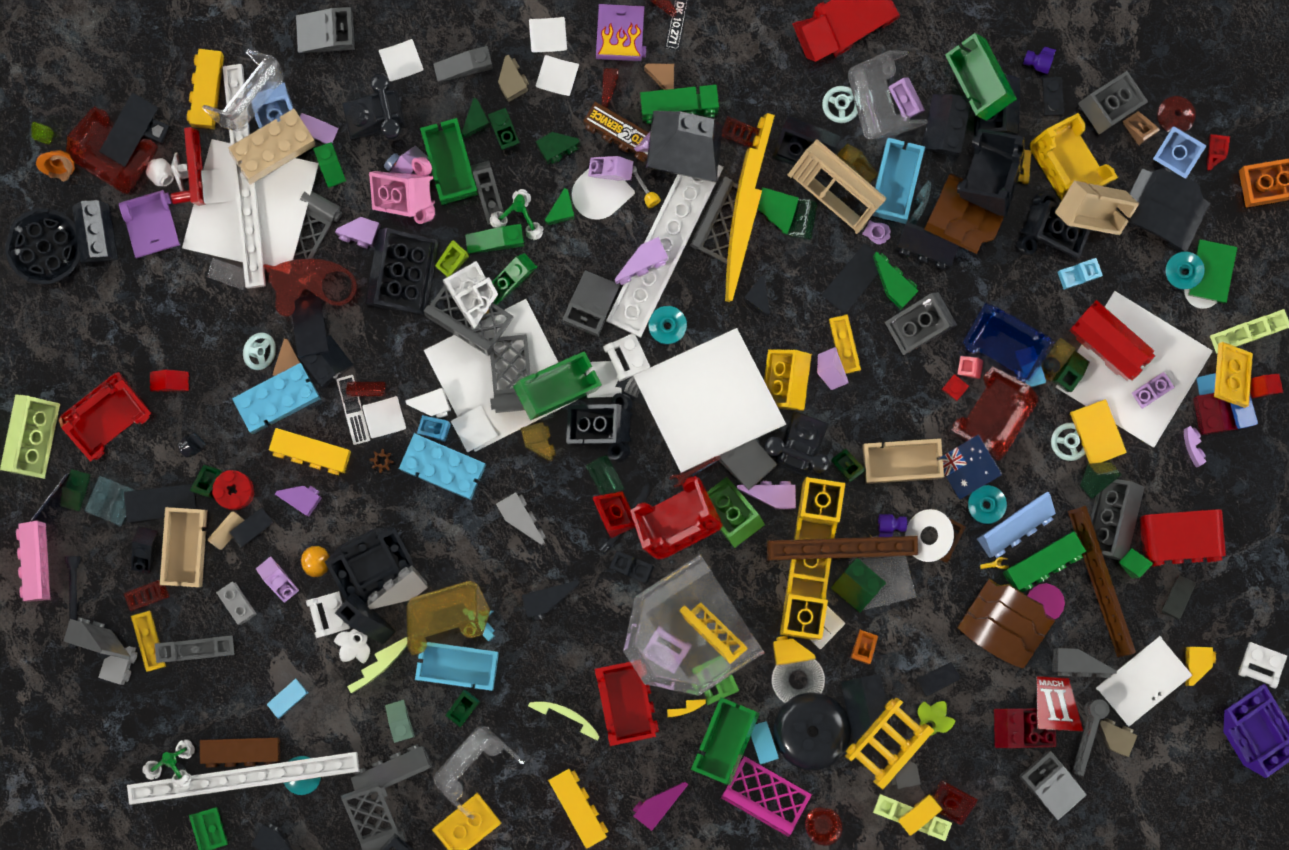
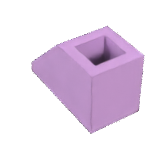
[588,156,634,181]
[335,217,381,248]
[256,557,299,603]

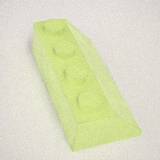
[0,395,60,479]

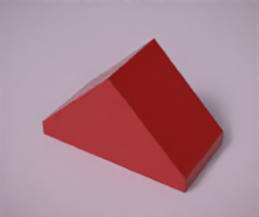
[150,370,189,392]
[1250,374,1283,399]

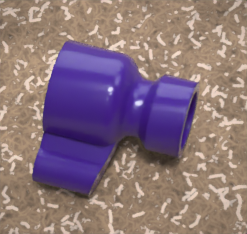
[1023,46,1056,74]
[878,514,907,537]

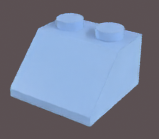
[248,83,293,129]
[1153,126,1206,178]

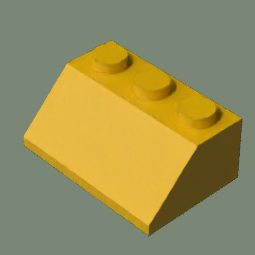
[764,350,812,411]

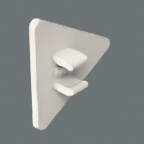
[171,152,189,191]

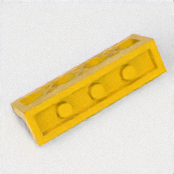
[679,602,748,664]

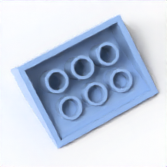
[977,492,1056,558]

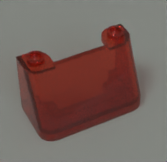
[66,106,158,194]
[952,366,1038,460]

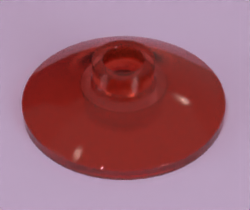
[1157,96,1196,132]

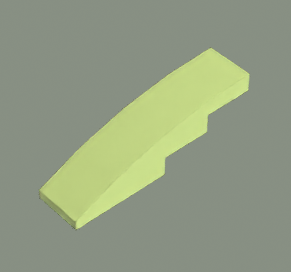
[1210,309,1289,354]
[347,636,412,693]

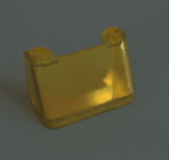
[407,581,490,656]

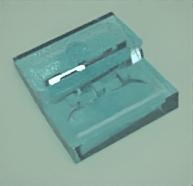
[909,181,931,225]
[84,475,136,526]

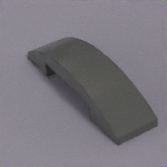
[155,635,234,663]

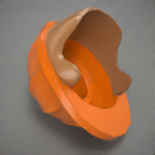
[36,150,75,182]

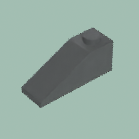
[434,46,493,82]
[471,161,504,225]

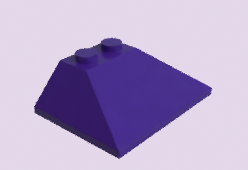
[1223,683,1289,778]

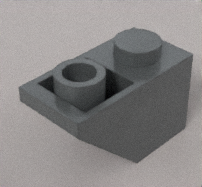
[887,749,921,789]

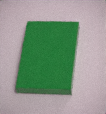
[1188,239,1237,303]

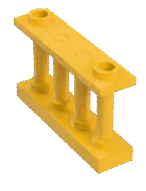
[845,698,934,789]

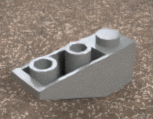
[496,493,546,545]
[367,566,428,609]

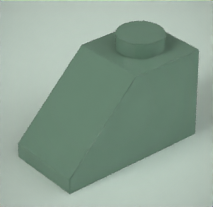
[385,700,415,743]

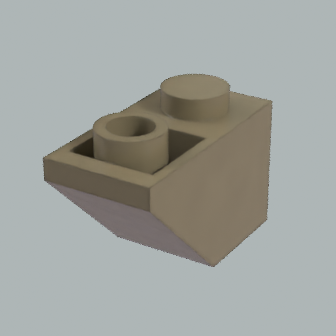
[498,55,529,102]
[1098,718,1137,757]

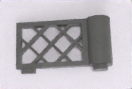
[291,191,342,273]
[489,334,531,413]
[1072,700,1109,776]
[341,783,406,850]

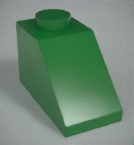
[313,142,346,188]

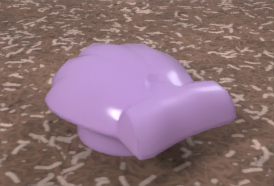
[862,220,891,244]

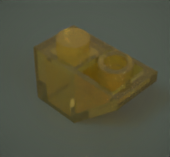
[521,422,555,462]

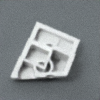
[443,261,498,328]

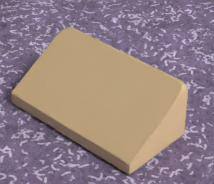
[208,511,244,550]

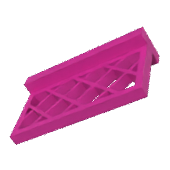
[721,756,812,836]

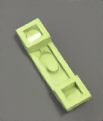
[528,702,600,741]
[873,794,952,841]

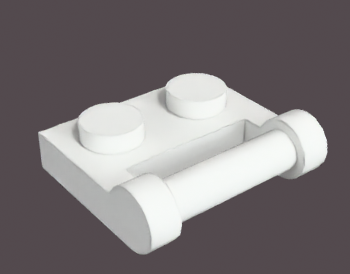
[603,334,650,381]
[306,591,350,638]
[1239,642,1287,689]

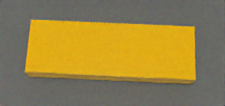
[829,315,861,374]
[131,611,166,672]

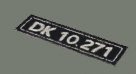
[664,0,689,51]

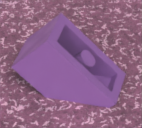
[275,486,322,517]

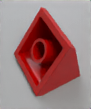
[792,14,840,62]
[593,491,635,538]

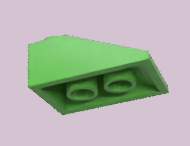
[707,477,765,548]

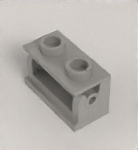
[216,582,257,625]

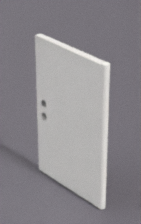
[1096,636,1192,726]

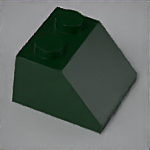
[831,558,886,613]

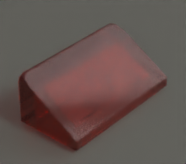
[346,382,386,397]

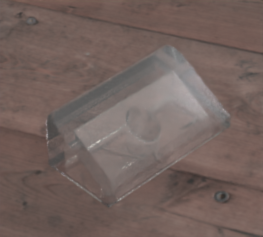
[207,258,245,290]

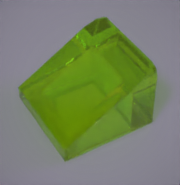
[31,122,54,144]

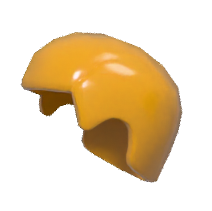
[301,546,329,577]

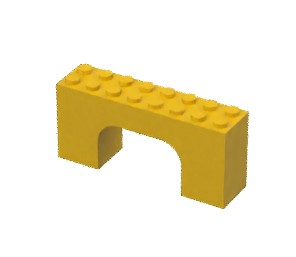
[780,477,845,641]

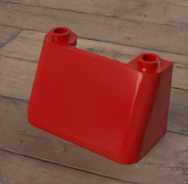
[59,372,151,462]
[630,476,723,559]

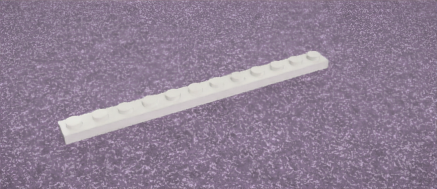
[223,64,266,289]
[127,752,360,805]

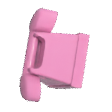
[369,157,435,224]

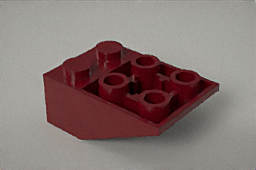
[994,708,1056,748]

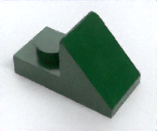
[61,469,91,512]
[445,689,480,728]

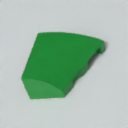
[757,187,799,234]

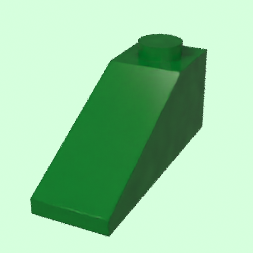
[465,224,524,254]

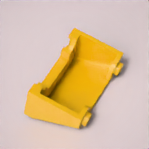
[1030,113,1118,201]

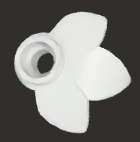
[334,629,370,663]

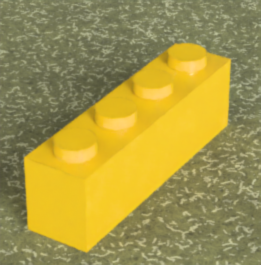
[187,49,224,129]
[269,428,351,475]
[548,769,608,849]

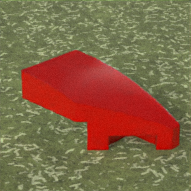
[1207,134,1230,170]

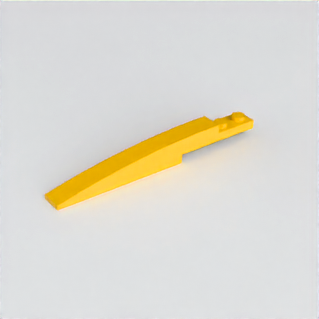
[725,113,775,302]

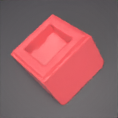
[957,356,983,379]

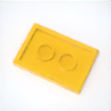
[1214,342,1253,408]
[1070,399,1127,466]
[432,793,501,850]

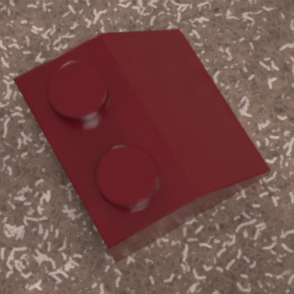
[1193,393,1238,435]

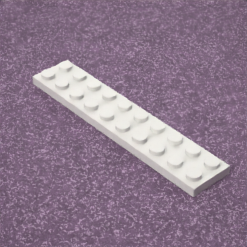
[606,165,723,338]

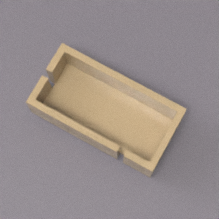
[228,109,315,185]
[1055,180,1139,235]
[862,439,944,484]
[160,507,208,587]

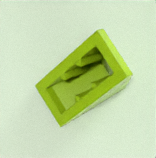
[435,240,469,277]

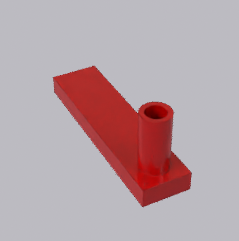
[171,127,206,206]

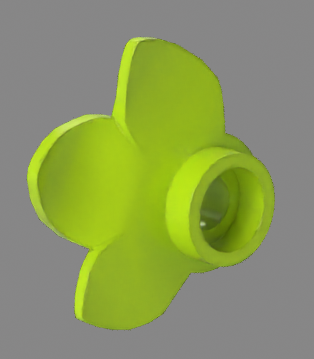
[918,701,955,736]

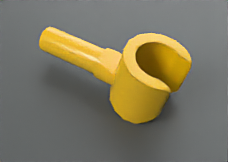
[980,557,1009,569]

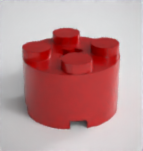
[212,470,254,510]

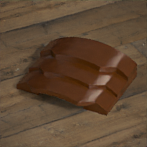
[924,173,1004,254]
[958,579,1055,669]

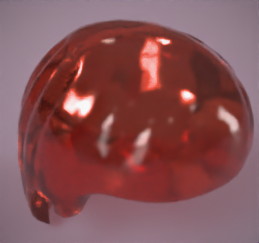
[805,807,843,846]

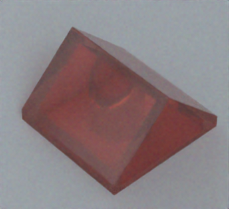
[932,780,978,825]

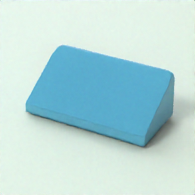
[267,679,308,719]

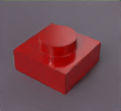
[942,374,969,402]

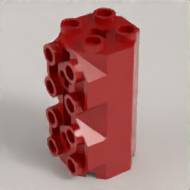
[1069,300,1155,381]

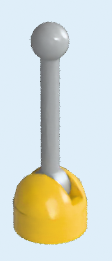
[632,166,661,208]

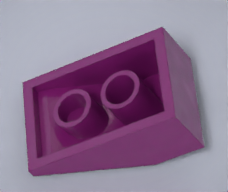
[633,781,688,831]

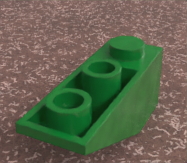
[873,252,918,310]
[492,253,537,305]

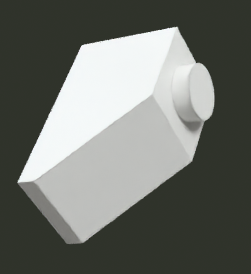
[406,388,451,419]

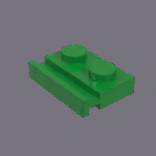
[189,807,228,850]

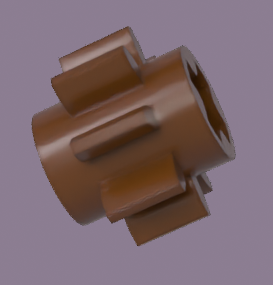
[370,449,394,473]

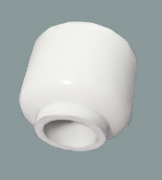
[146,158,174,186]

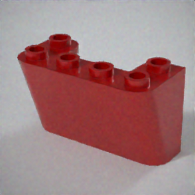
[812,0,900,57]

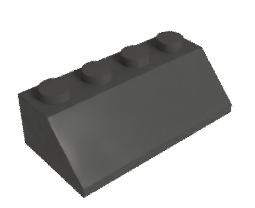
[1090,477,1145,560]
[351,744,433,800]

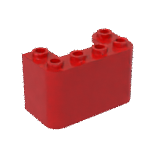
[1139,510,1226,566]
[595,660,659,746]

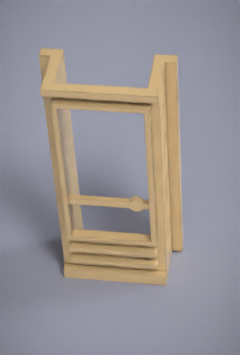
[788,139,887,234]

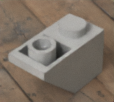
[98,646,137,685]

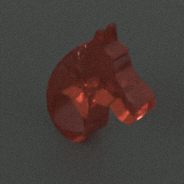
[263,259,357,316]

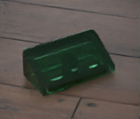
[788,199,817,240]
[586,455,624,495]

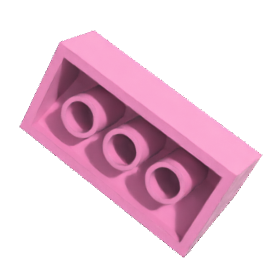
[16,521,50,602]

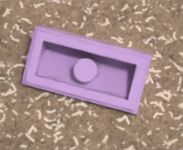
[888,78,925,120]

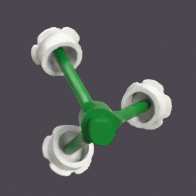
[490,189,544,240]
[143,740,195,788]

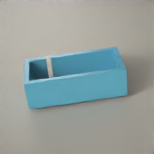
[872,138,925,224]
[232,363,321,434]
[399,433,486,500]
[415,641,499,691]

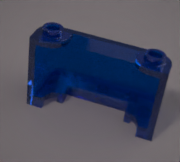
[963,303,1056,383]

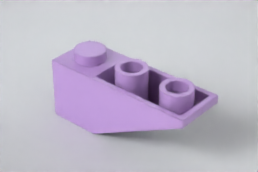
[615,237,668,285]
[737,481,796,509]

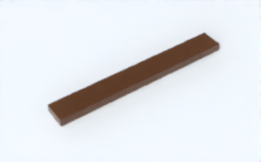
[1068,506,1136,658]
[767,536,918,560]

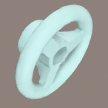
[823,86,860,123]
[243,333,276,370]
[1051,423,1086,461]

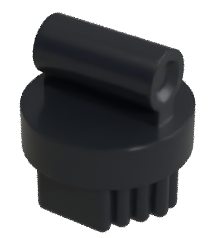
[177,432,206,458]

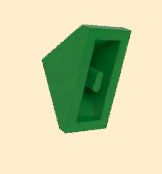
[545,188,575,225]
[1119,549,1153,578]

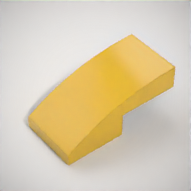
[667,699,706,717]
[898,794,942,836]

